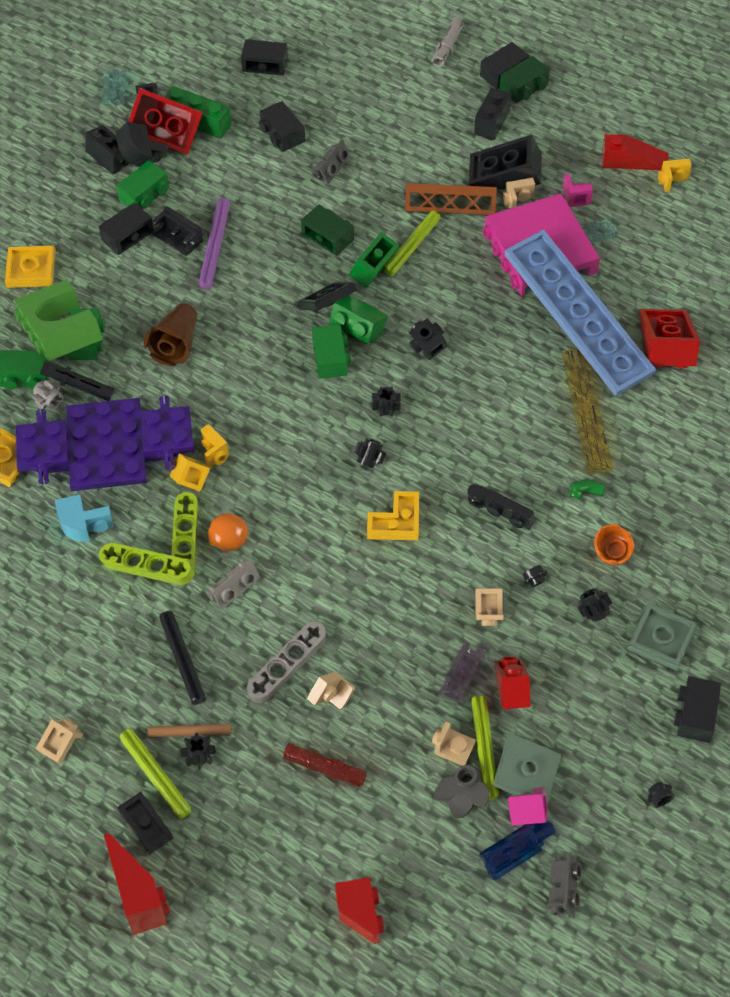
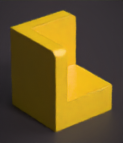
[170,453,210,491]

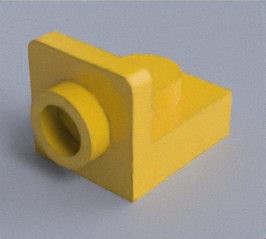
[658,158,692,192]
[201,424,229,468]

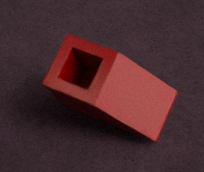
[494,656,531,709]
[335,877,384,944]

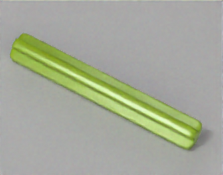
[383,210,441,277]
[471,695,499,801]
[120,728,191,819]

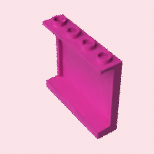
[483,194,600,296]

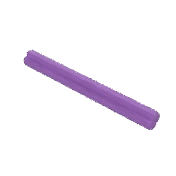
[199,198,230,289]

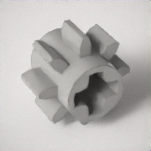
[32,379,63,409]

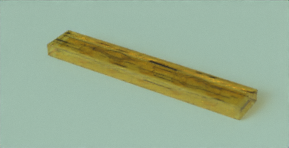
[561,349,613,474]

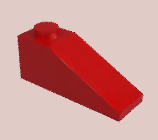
[602,134,669,170]

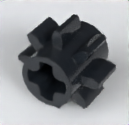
[372,387,401,417]
[353,437,387,468]
[577,588,612,622]
[180,732,216,770]

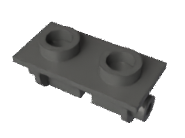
[312,139,350,184]
[548,852,582,918]

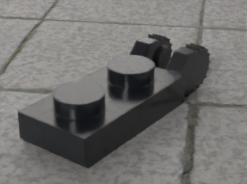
[467,484,534,530]

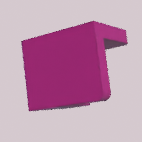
[562,174,593,207]
[508,787,549,825]

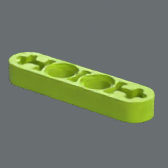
[171,492,198,578]
[98,543,194,585]

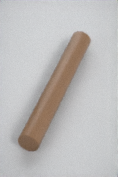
[148,724,231,738]

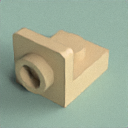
[503,178,535,209]
[307,671,355,709]
[35,718,84,763]
[432,721,476,766]

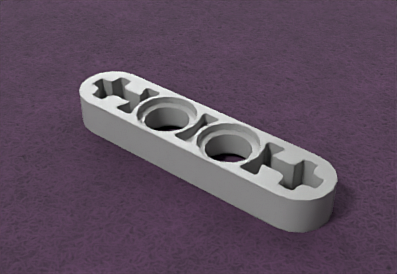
[247,622,326,703]

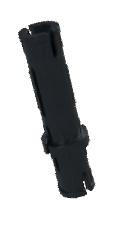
[40,360,114,401]

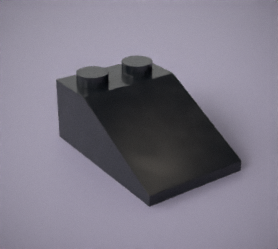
[468,134,542,189]

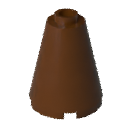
[144,303,197,367]

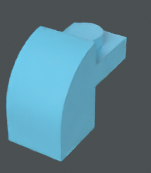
[55,495,114,542]

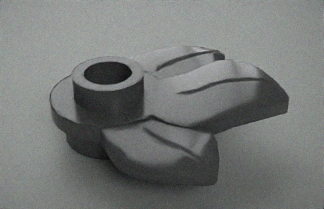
[433,765,489,819]

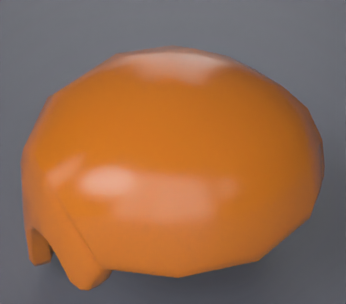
[207,513,248,552]
[594,524,635,566]

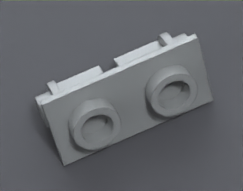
[206,560,260,610]

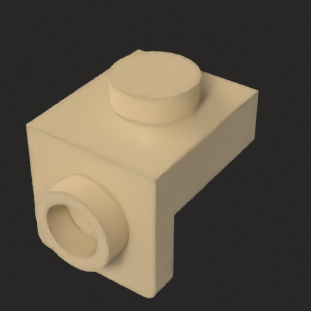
[475,588,504,626]

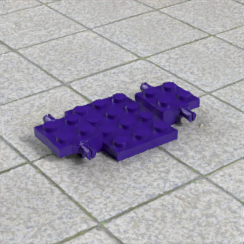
[16,395,194,492]

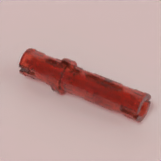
[283,742,367,788]

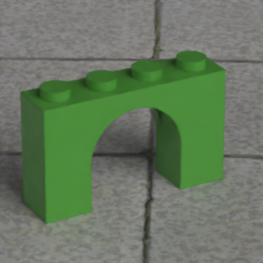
[14,279,103,361]

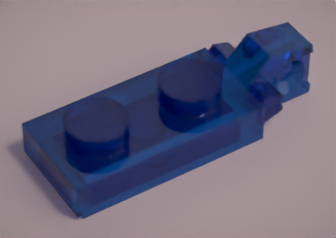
[479,820,556,880]

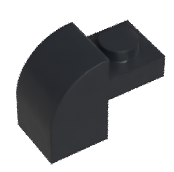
[115,122,169,167]

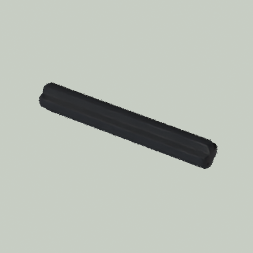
[159,610,206,705]

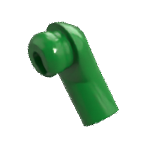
[568,479,606,499]

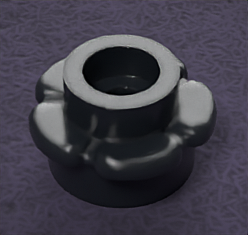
[523,565,548,588]
[647,782,674,808]

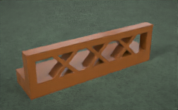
[405,183,497,215]

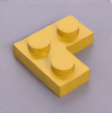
[367,491,419,541]

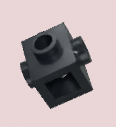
[409,318,448,360]

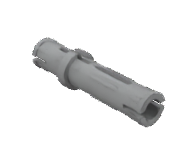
[431,17,464,67]

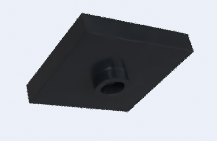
[297,282,357,311]

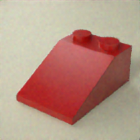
[128,88,203,155]
[639,309,700,368]
[104,833,170,935]

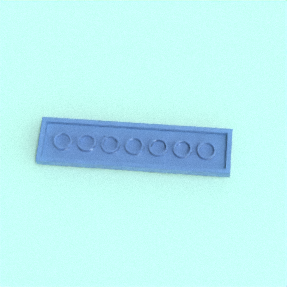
[504,229,656,397]

